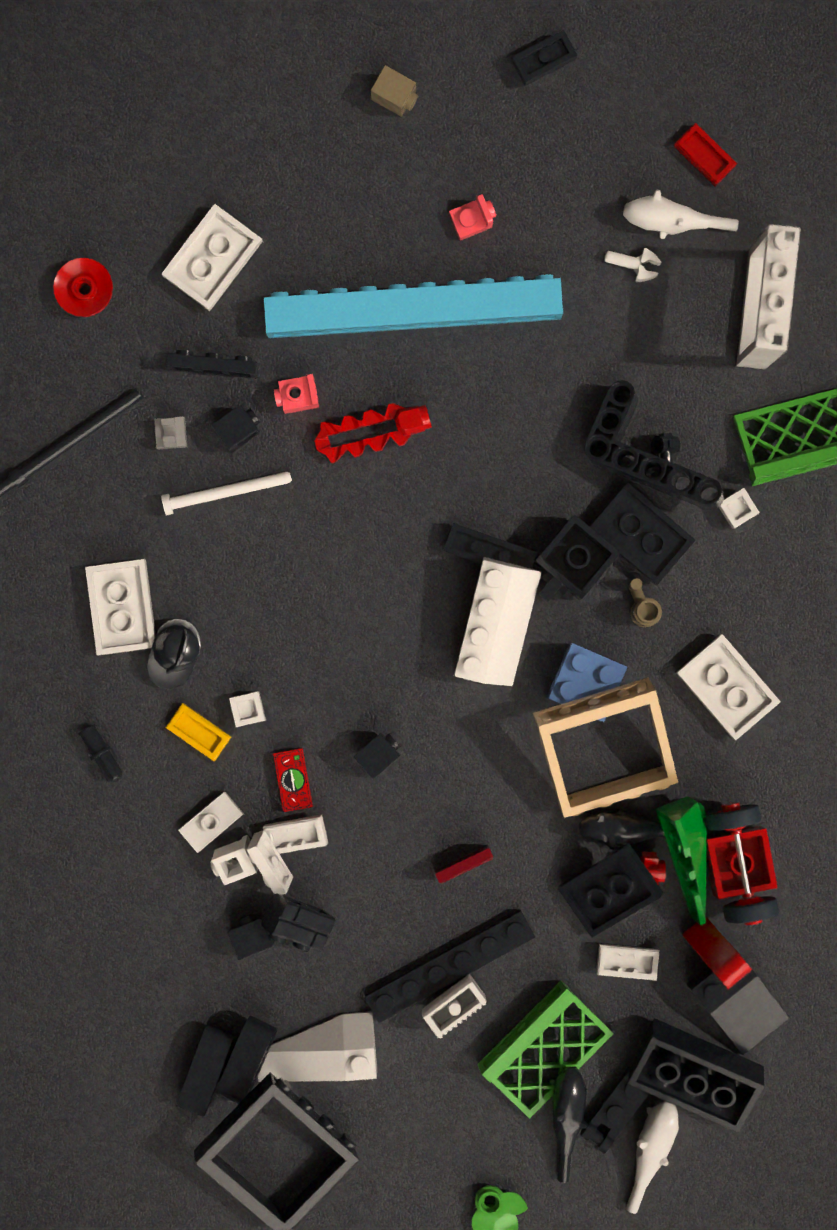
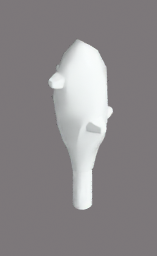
[623,189,739,239]
[626,1101,679,1214]

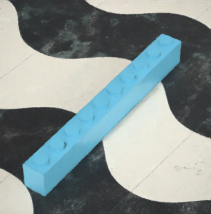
[264,274,563,338]

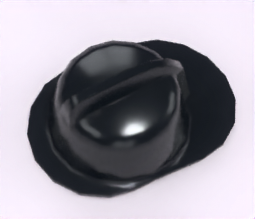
[146,619,200,689]

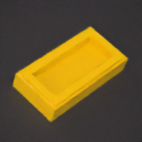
[165,703,232,761]

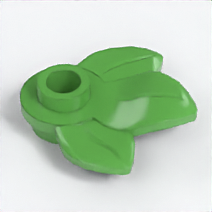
[471,1185,528,1230]

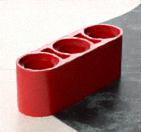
[682,917,752,989]

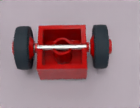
[705,802,779,925]

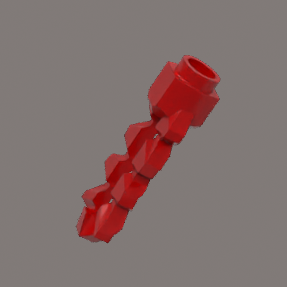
[314,403,432,464]

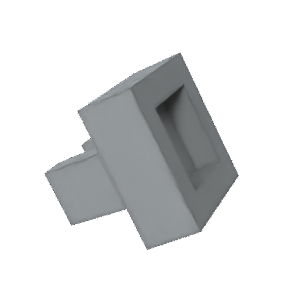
[154,417,187,450]

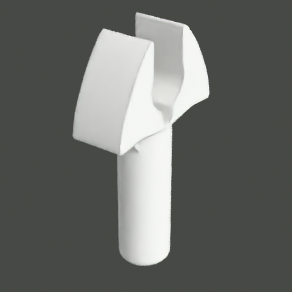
[604,248,661,282]

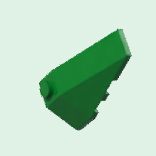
[655,796,707,925]

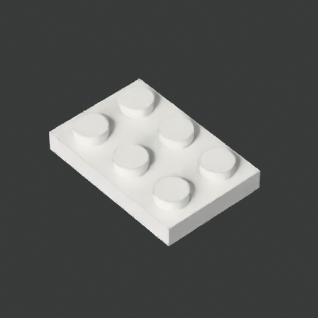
[161,204,263,311]
[85,559,156,655]
[676,634,780,741]

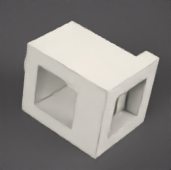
[211,835,258,885]

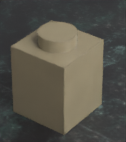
[371,65,418,117]

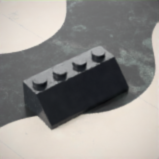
[628,1018,765,1132]

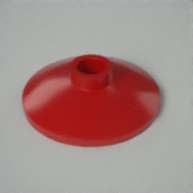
[53,258,113,317]

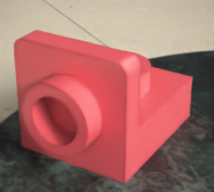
[449,194,496,241]

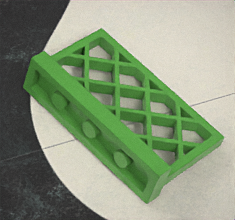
[733,389,837,486]
[477,981,614,1119]

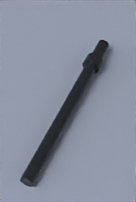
[0,389,143,497]

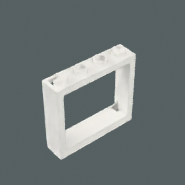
[736,224,800,369]

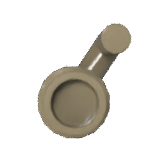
[628,578,662,628]

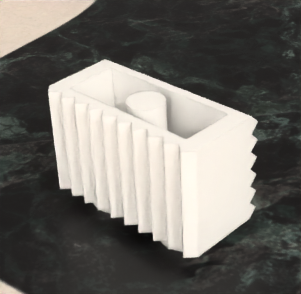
[421,974,486,1038]

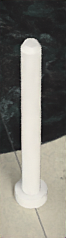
[161,472,292,515]

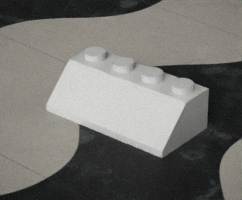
[455,557,541,686]

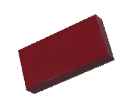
[435,845,493,884]

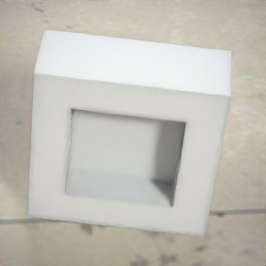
[719,488,760,529]
[229,691,266,727]

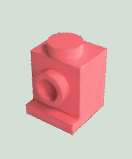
[274,374,320,414]

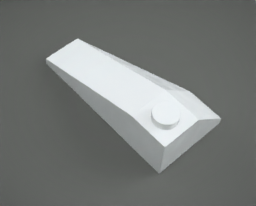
[258,1011,377,1082]

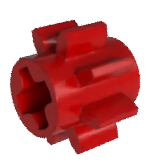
[640,852,666,884]

